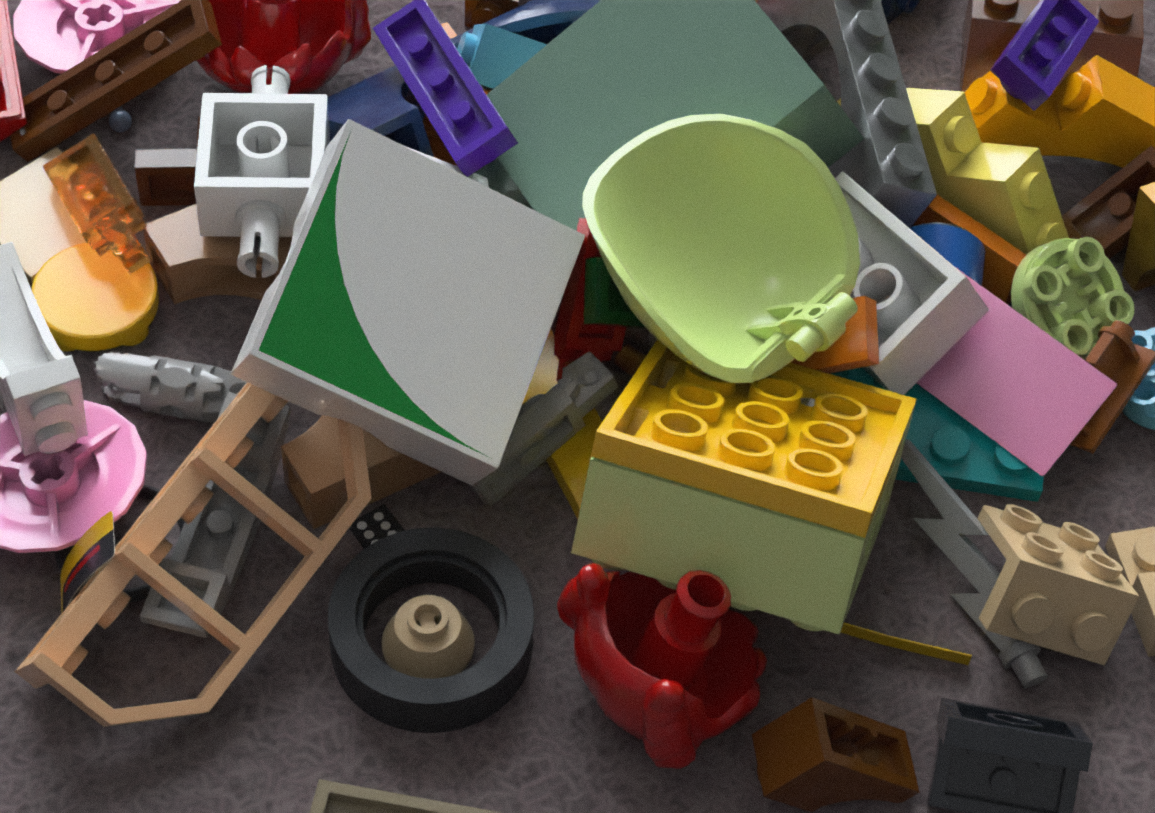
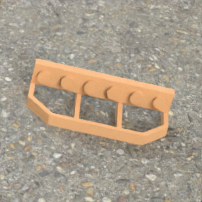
[15,382,372,727]

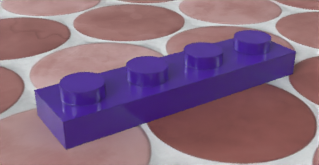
[373,0,518,177]

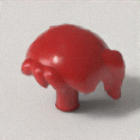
[196,0,371,94]
[557,563,767,769]

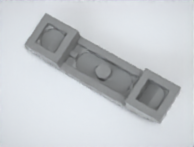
[140,392,291,638]

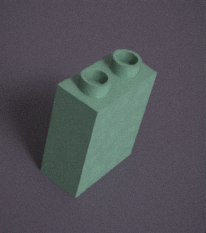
[474,0,864,298]

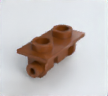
[1070,320,1155,454]

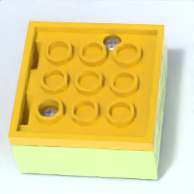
[571,340,917,634]

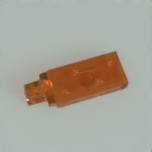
[43,133,151,275]

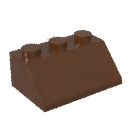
[960,0,1144,92]

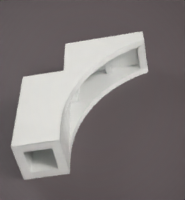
[0,242,88,456]

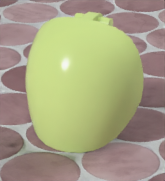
[582,114,860,383]

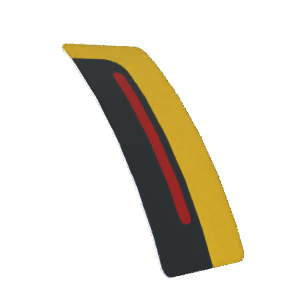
[60,511,115,613]

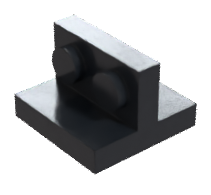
[927,698,1093,813]

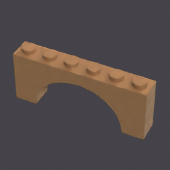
[143,204,442,529]

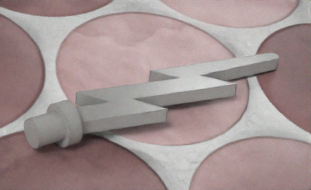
[901,439,1048,689]

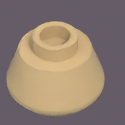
[382,595,475,678]

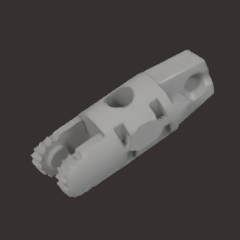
[94,351,247,423]

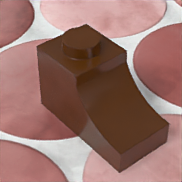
[751,697,920,812]

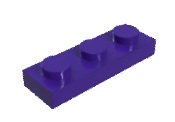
[990,0,1099,111]

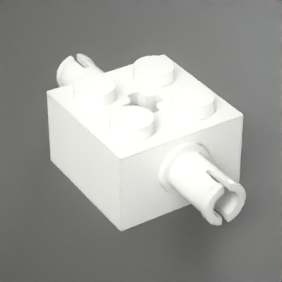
[194,65,330,278]

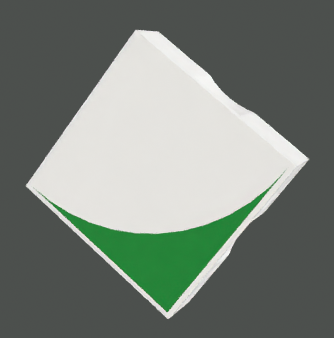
[231,119,585,485]

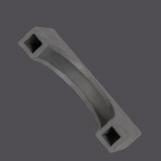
[756,0,937,228]

